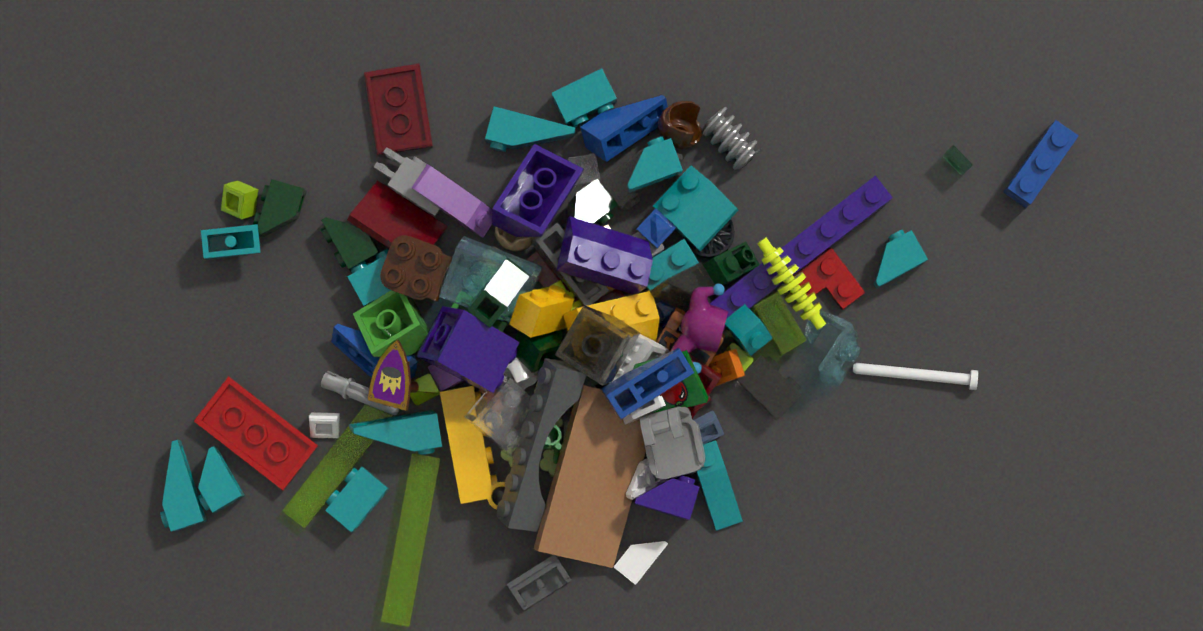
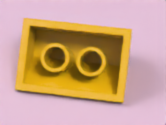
[563,291,659,369]

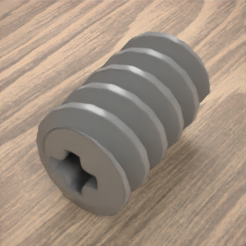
[703,106,761,170]

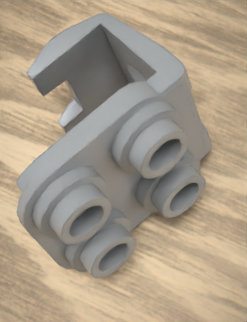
[640,407,705,480]

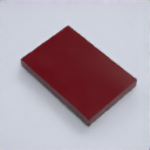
[364,63,433,156]
[347,180,448,248]

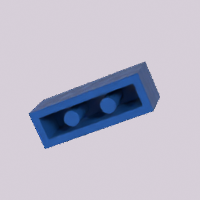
[1003,120,1079,208]

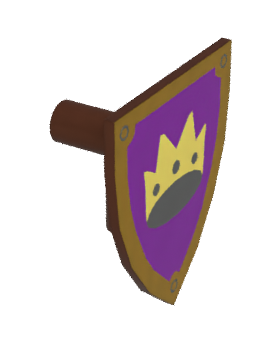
[368,340,419,411]

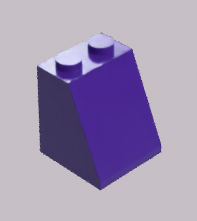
[417,306,519,393]

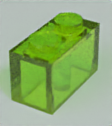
[752,292,807,357]

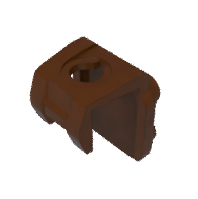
[380,235,454,302]

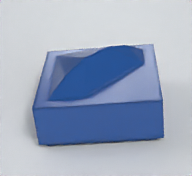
[636,208,676,249]

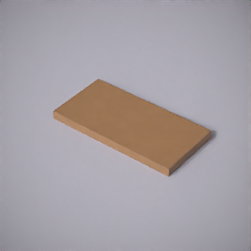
[533,385,653,568]

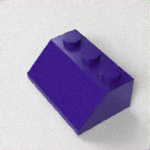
[492,144,584,237]
[556,216,653,295]

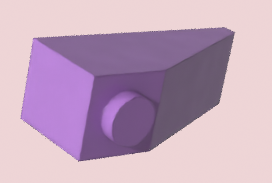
[411,164,492,238]

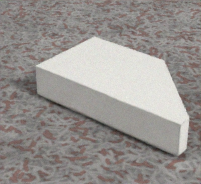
[622,395,666,425]
[626,458,670,500]
[614,541,668,585]

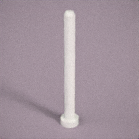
[853,363,978,390]

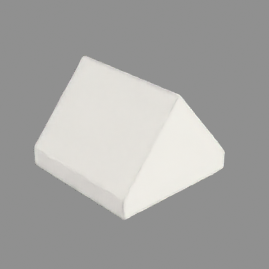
[309,412,340,438]

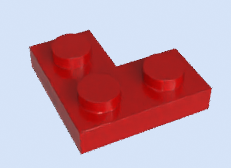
[794,248,865,310]

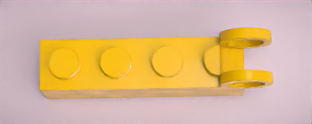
[440,386,505,510]

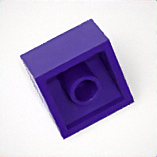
[634,475,699,520]

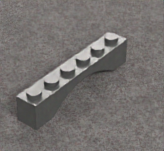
[496,358,587,532]

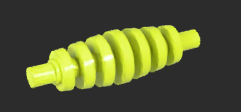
[757,237,826,330]

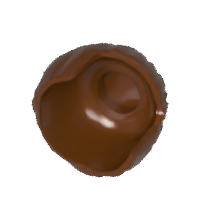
[658,101,702,149]

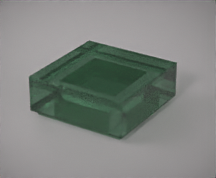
[943,145,973,175]

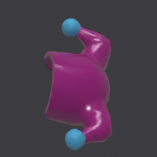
[671,284,728,374]

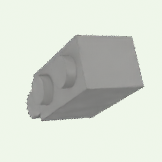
[374,147,440,218]

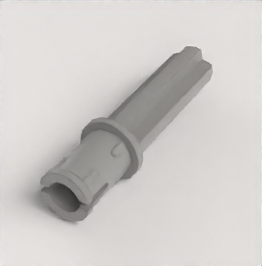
[321,371,399,415]

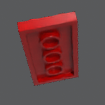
[194,376,318,491]

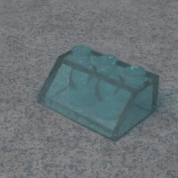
[439,236,543,323]

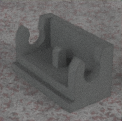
[507,555,571,610]

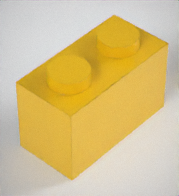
[509,285,574,338]

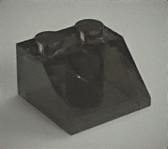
[555,305,640,386]

